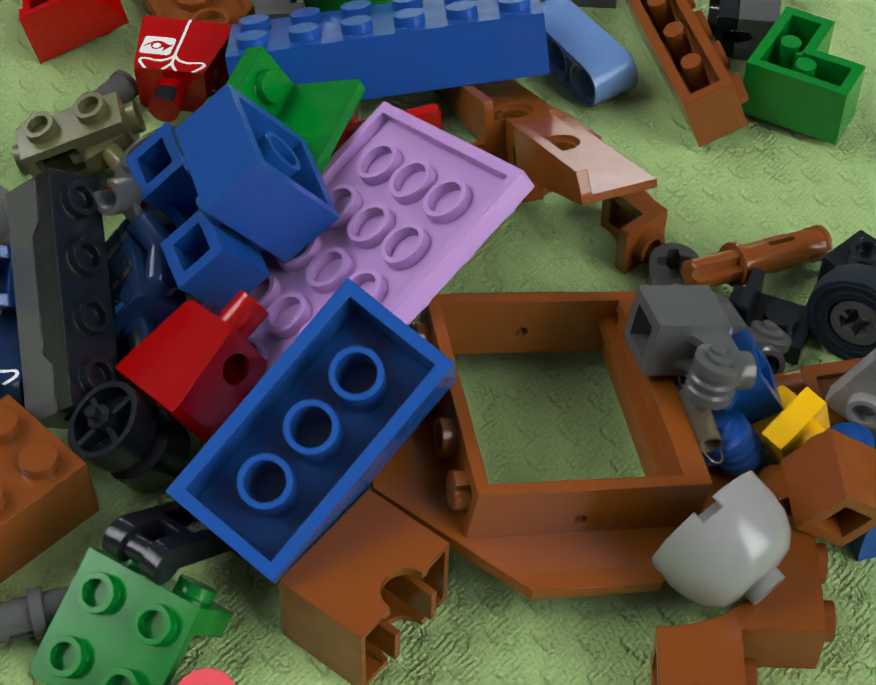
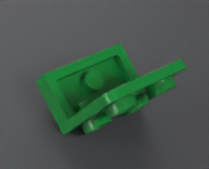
[31,547,233,685]

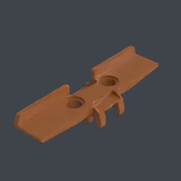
[434,79,657,206]

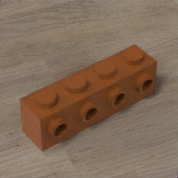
[626,0,749,147]

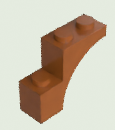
[650,515,836,685]

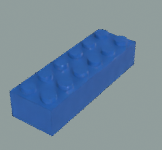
[225,0,550,100]

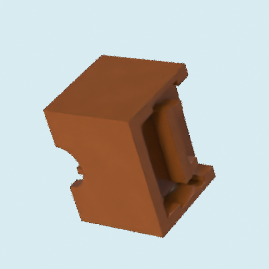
[278,489,450,685]

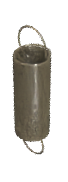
[678,375,723,463]

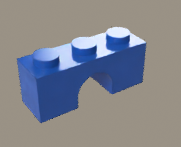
[125,121,270,310]

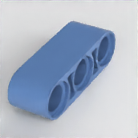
[540,0,638,107]

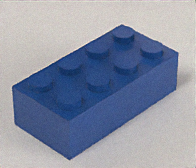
[165,278,457,585]

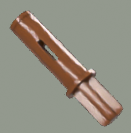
[679,225,832,287]

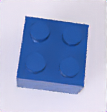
[175,83,340,263]

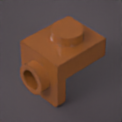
[601,190,668,274]

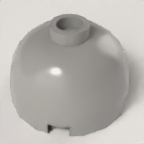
[651,470,791,607]

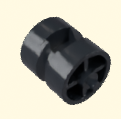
[68,381,190,494]

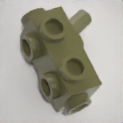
[12,91,146,177]

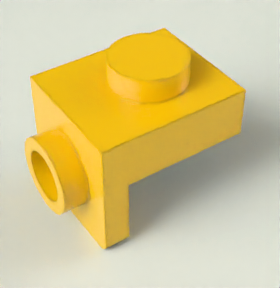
[750,385,830,464]

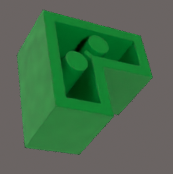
[741,6,866,145]

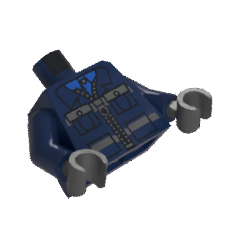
[15,177,186,360]

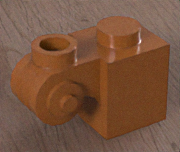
[757,428,876,547]

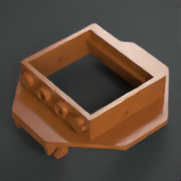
[366,291,740,600]

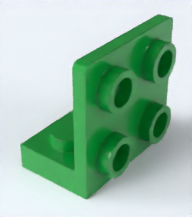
[227,46,365,174]

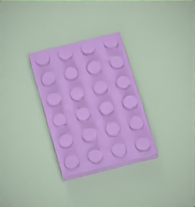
[195,101,535,387]

